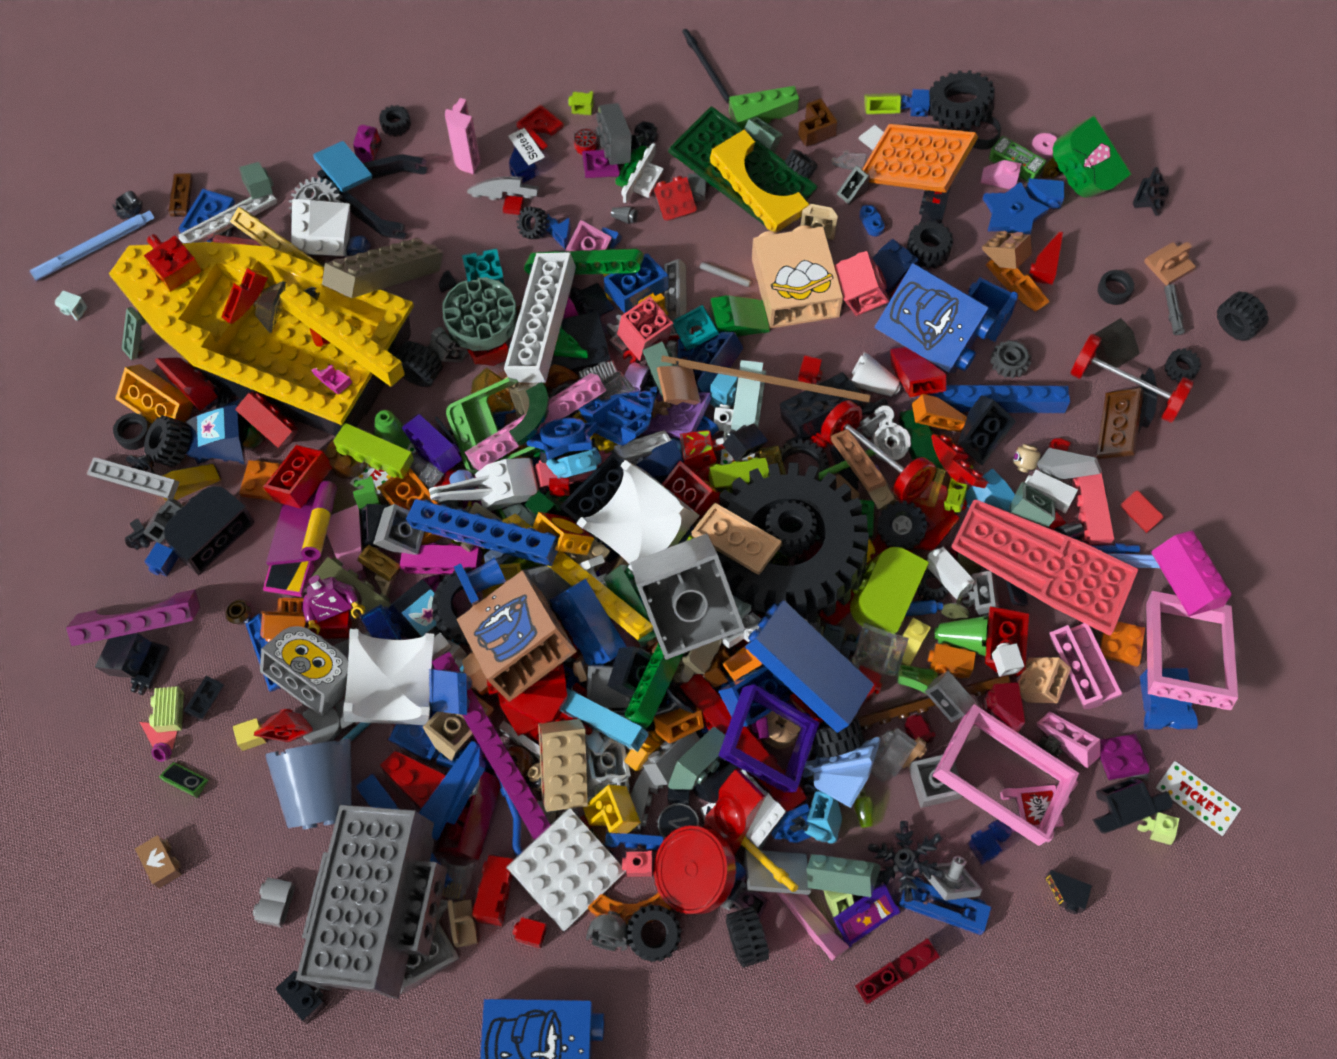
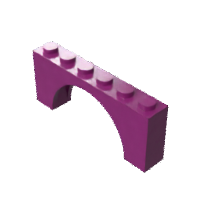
[66,589,200,646]

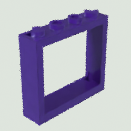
[718,684,819,793]

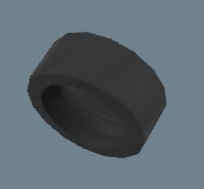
[1097,270,1134,305]
[113,413,150,450]

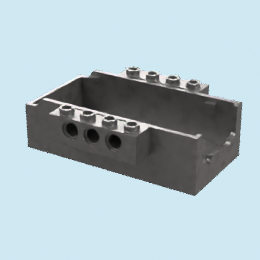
[296,805,447,999]

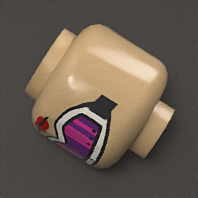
[1013,444,1041,473]

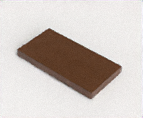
[1096,388,1143,459]

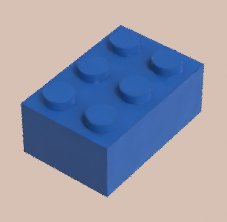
[604,253,669,313]

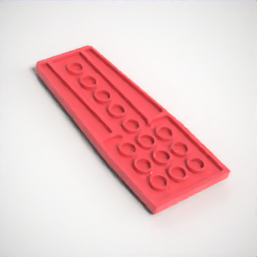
[952,500,1138,636]

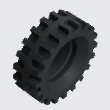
[929,70,995,130]

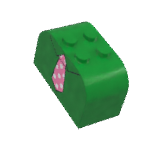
[1052,115,1131,198]

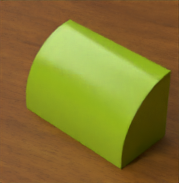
[864,93,901,114]

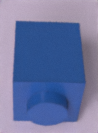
[144,542,178,576]

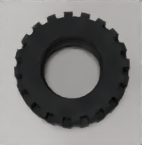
[432,567,482,645]

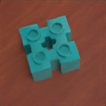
[462,249,505,285]

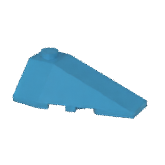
[965,468,1015,512]

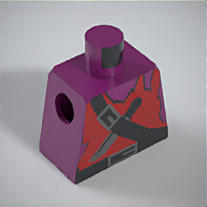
[353,124,382,163]

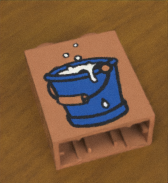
[457,571,577,702]

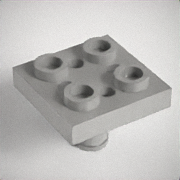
[923,856,982,900]

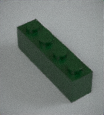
[898,409,947,482]
[603,565,658,647]

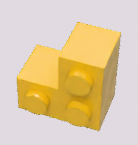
[583,785,641,833]

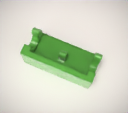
[353,476,381,514]

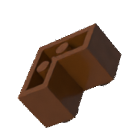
[798,98,838,147]

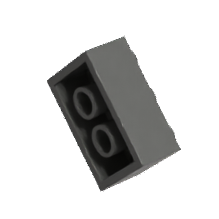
[596,103,631,165]

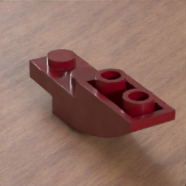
[855,938,940,1005]

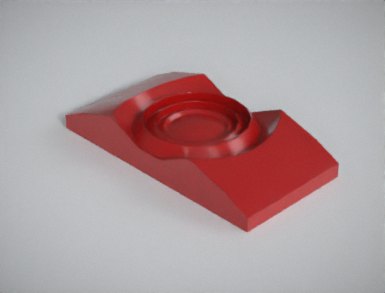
[704,769,766,856]

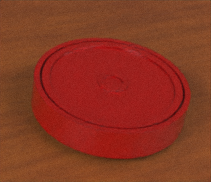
[654,826,736,914]

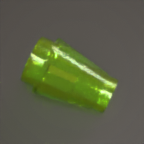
[853,797,874,828]

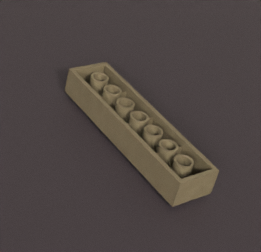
[322,238,443,298]

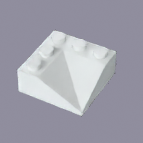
[291,199,350,257]

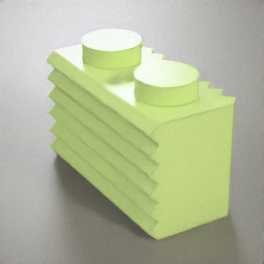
[149,686,184,732]

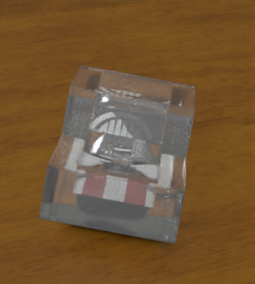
[417,462,444,488]

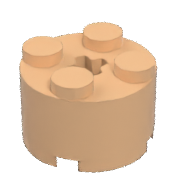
[763,711,801,749]

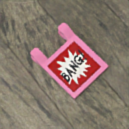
[1000,785,1064,832]

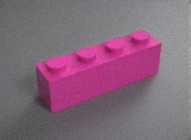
[400,543,483,575]

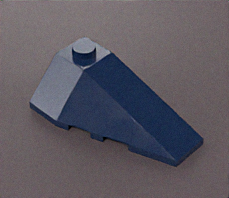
[636,439,684,484]

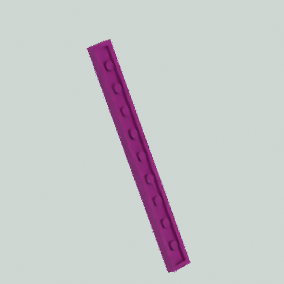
[432,652,550,840]

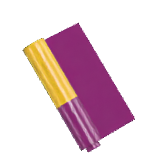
[266,481,337,566]

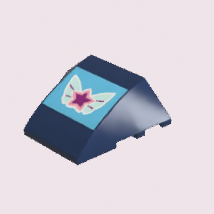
[185,399,245,464]

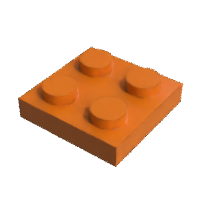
[239,460,281,501]
[1100,621,1145,667]

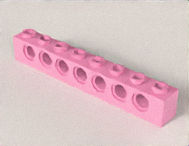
[465,373,606,471]

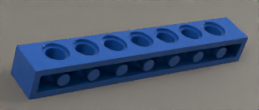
[406,499,558,566]

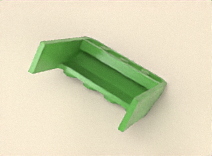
[446,377,543,474]

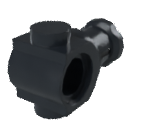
[631,121,659,150]

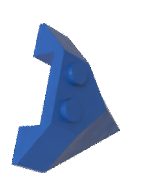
[579,387,658,446]

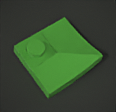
[896,664,938,694]

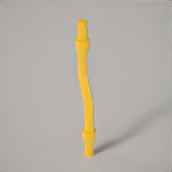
[741,836,798,892]

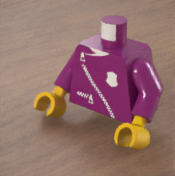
[303,575,365,634]

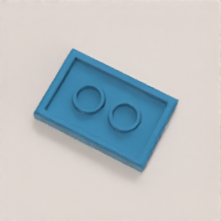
[313,141,372,192]

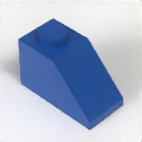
[1026,179,1064,209]

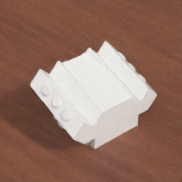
[585,734,631,802]
[740,768,785,847]

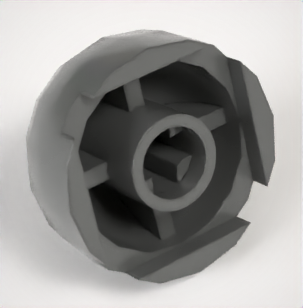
[586,911,630,951]

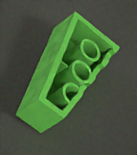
[729,86,799,130]

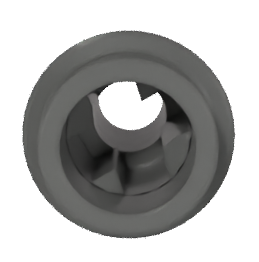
[611,207,638,224]

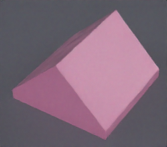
[565,220,612,251]

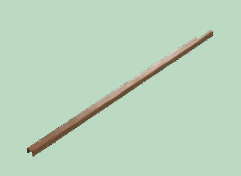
[661,355,870,402]

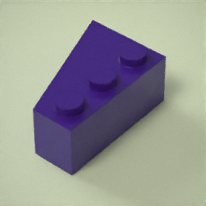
[402,414,462,473]

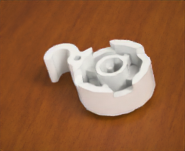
[871,406,911,461]

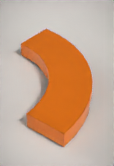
[588,892,673,924]

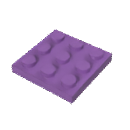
[642,391,711,438]

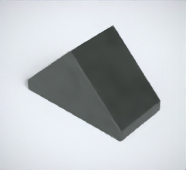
[837,165,870,204]

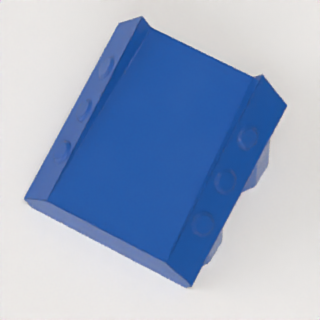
[429,669,472,715]

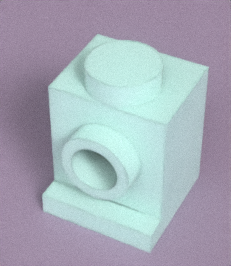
[55,291,87,321]

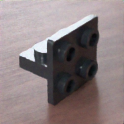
[1132,167,1170,216]

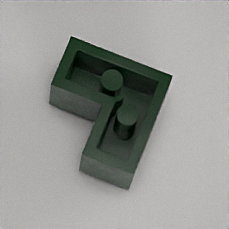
[525,489,569,519]

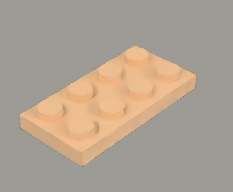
[692,503,782,575]

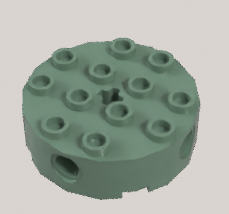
[443,277,517,351]

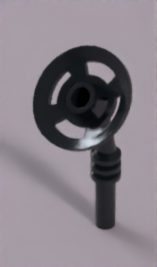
[613,684,697,718]

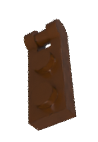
[169,173,193,217]

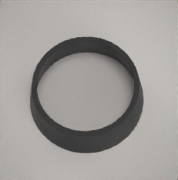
[964,116,1001,150]

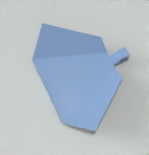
[803,737,881,808]

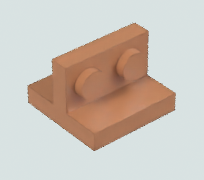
[1144,241,1196,286]

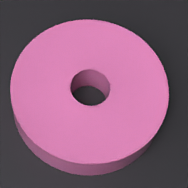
[1031,133,1057,159]

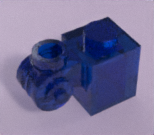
[968,820,1012,866]

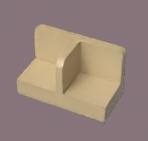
[448,899,478,948]

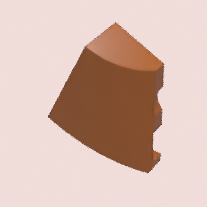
[543,364,579,393]

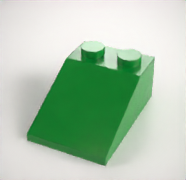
[710,295,770,337]

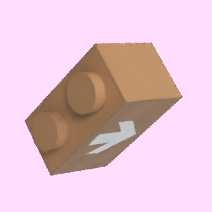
[135,835,182,888]

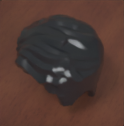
[112,191,143,219]

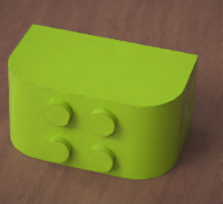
[850,547,929,636]

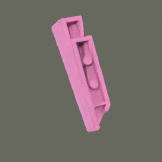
[776,892,849,961]

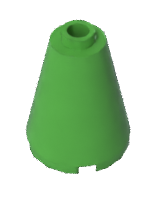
[374,410,411,450]
[934,616,988,656]

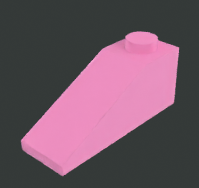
[1037,711,1100,768]

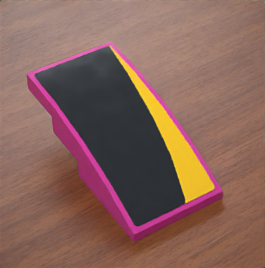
[263,560,315,597]

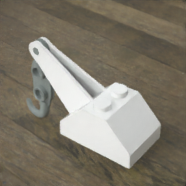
[429,458,540,512]

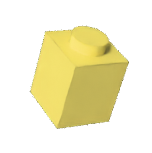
[233,718,266,751]

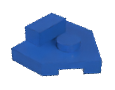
[771,804,812,843]

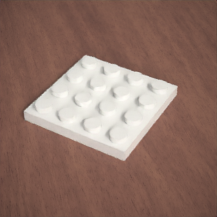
[506,808,626,931]

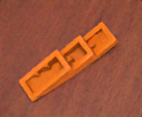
[986,260,1050,312]

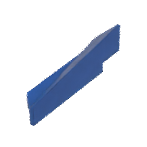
[419,741,485,841]

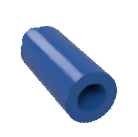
[905,600,943,617]

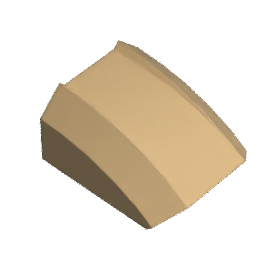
[801,204,838,240]

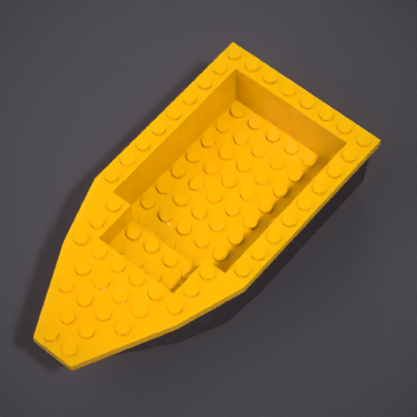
[109,242,414,436]

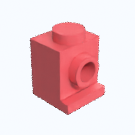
[622,851,652,877]

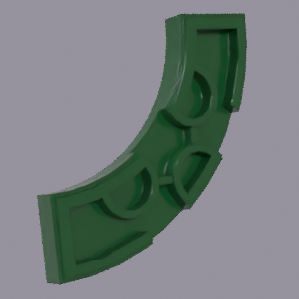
[509,382,550,447]

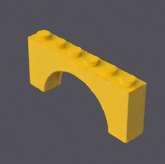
[710,130,809,233]

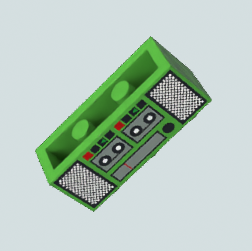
[989,136,1046,182]

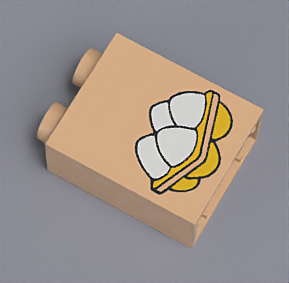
[752,225,843,329]

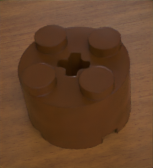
[325,440,367,479]

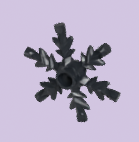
[868,821,946,902]

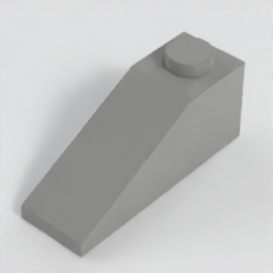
[1037,448,1102,480]

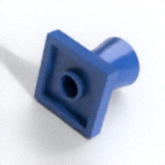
[454,557,506,606]

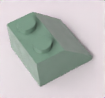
[1009,482,1055,528]

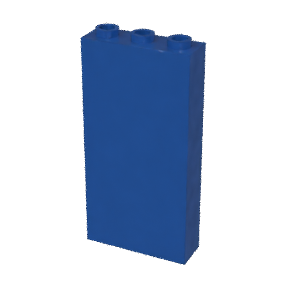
[745,600,874,733]

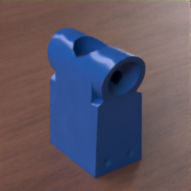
[1140,668,1198,730]

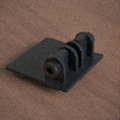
[568,282,614,316]

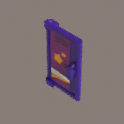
[833,883,900,948]

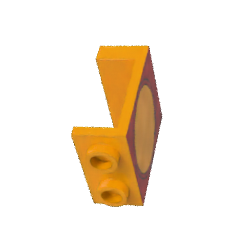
[532,512,594,555]

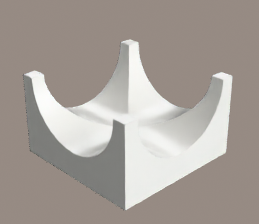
[577,460,699,570]
[343,629,434,725]

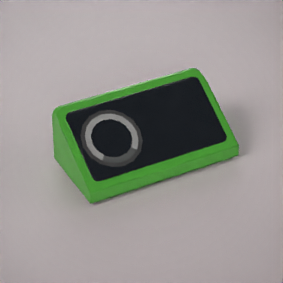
[159,762,209,798]

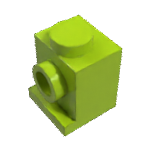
[568,91,594,115]

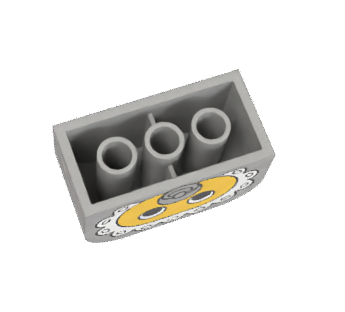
[260,626,348,717]

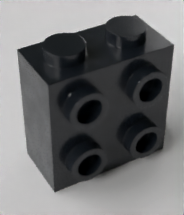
[95,633,152,678]

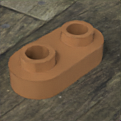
[896,737,927,769]

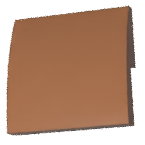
[657,366,700,405]

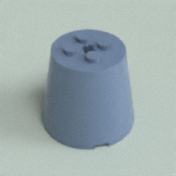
[265,739,352,830]

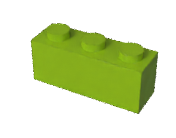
[708,458,769,493]

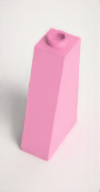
[327,505,366,581]

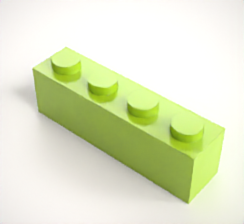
[334,423,414,479]

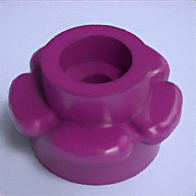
[151,742,172,762]

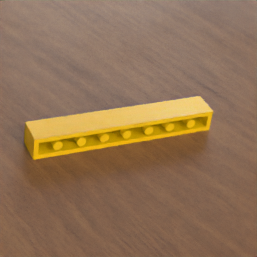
[280,284,405,387]

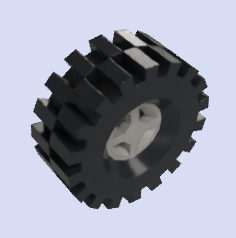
[878,501,927,551]

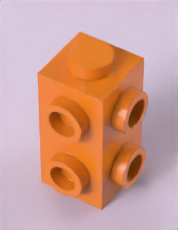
[927,643,976,678]

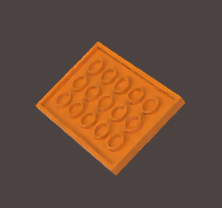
[862,124,978,193]

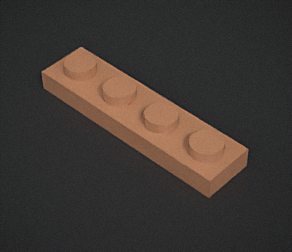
[831,429,886,492]

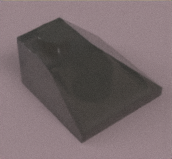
[253,281,286,333]

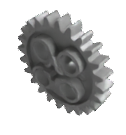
[289,177,344,217]

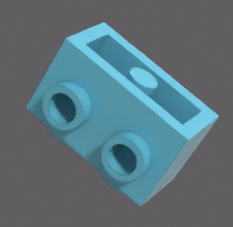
[710,374,738,408]

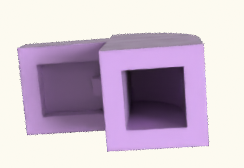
[621,362,651,394]

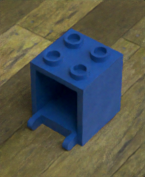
[968,277,1019,342]

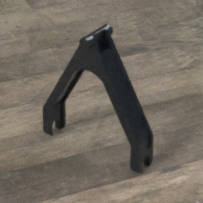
[317,154,428,240]

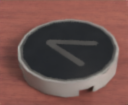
[658,804,699,839]

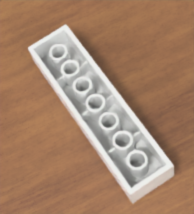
[504,253,576,383]

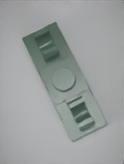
[122,307,147,360]

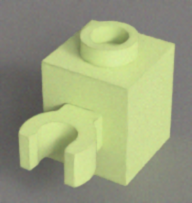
[1137,813,1179,845]

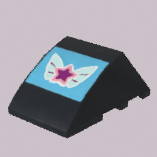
[380,574,459,640]

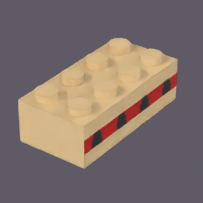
[538,719,588,812]

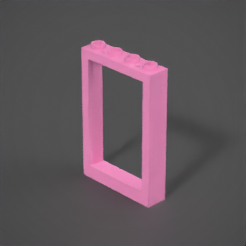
[1146,591,1238,710]
[932,704,1079,846]

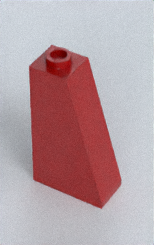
[890,347,946,397]

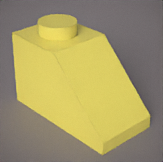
[892,618,931,666]

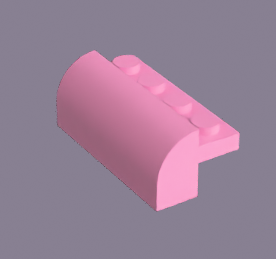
[445,98,480,174]
[1049,623,1122,709]

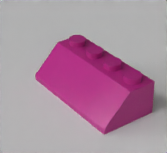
[1151,530,1232,616]

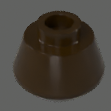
[225,599,252,625]

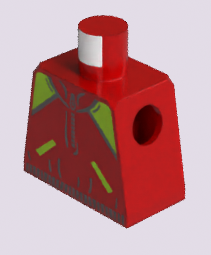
[680,430,725,470]

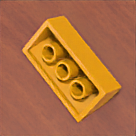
[116,364,194,423]

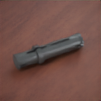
[1164,284,1185,335]

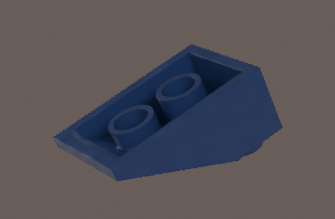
[872,239,919,296]

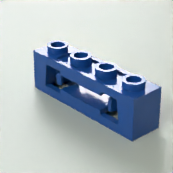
[898,877,991,935]

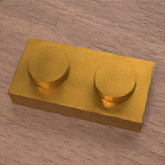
[357,545,401,582]

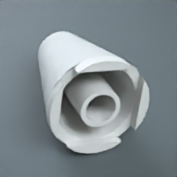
[849,352,901,396]

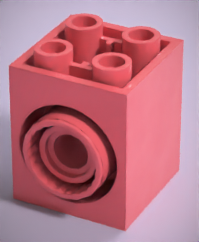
[834,251,889,316]
[617,296,673,361]

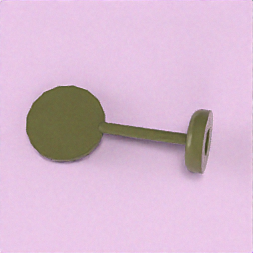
[942,552,981,621]

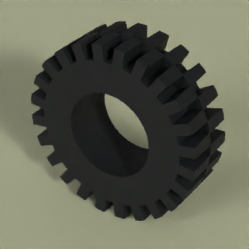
[715,463,869,623]

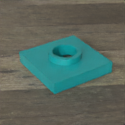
[672,305,719,351]

